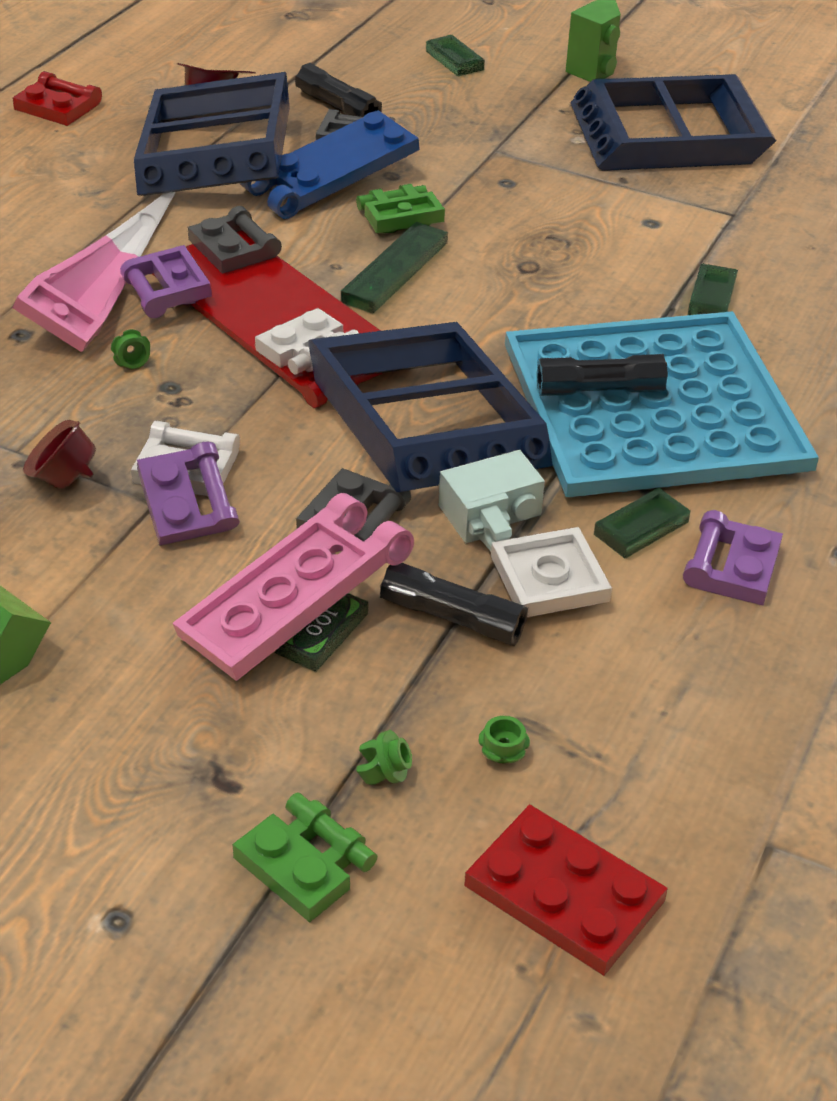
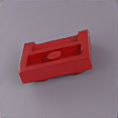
[12,71,102,126]

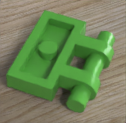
[356,184,445,233]
[232,792,378,923]

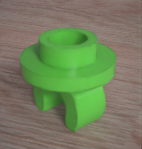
[356,730,412,785]

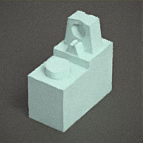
[438,450,545,551]

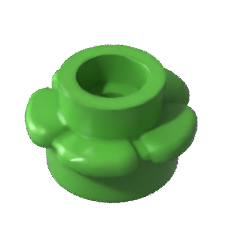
[111,329,150,369]
[478,716,530,764]

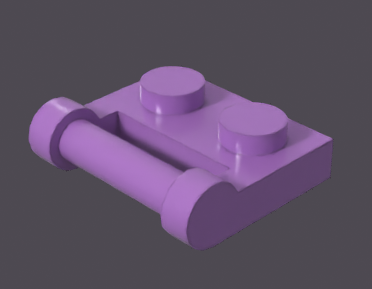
[120,245,212,318]
[137,441,240,546]
[683,510,783,605]

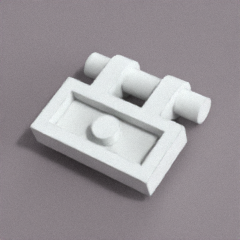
[255,308,359,374]

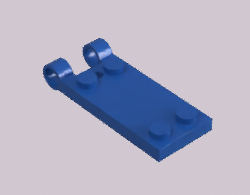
[240,110,420,219]

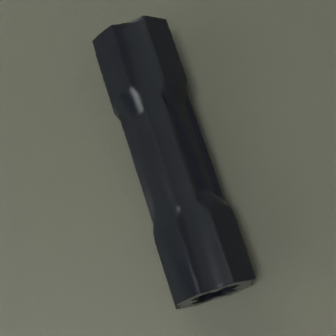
[295,63,382,117]
[536,354,668,396]
[380,563,528,646]

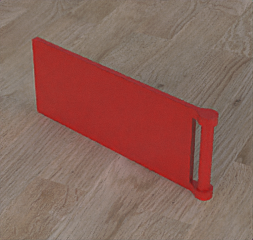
[152,231,383,408]

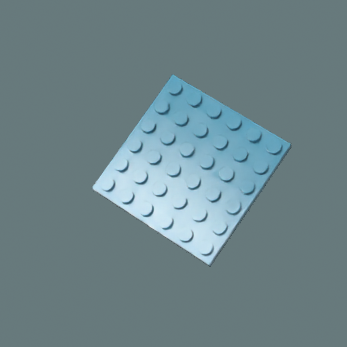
[505,311,819,497]

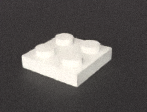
[491,527,612,617]

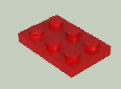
[464,804,668,976]

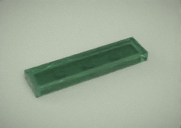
[341,222,448,313]

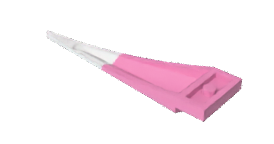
[12,192,175,352]

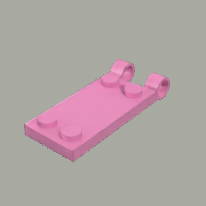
[172,493,414,681]

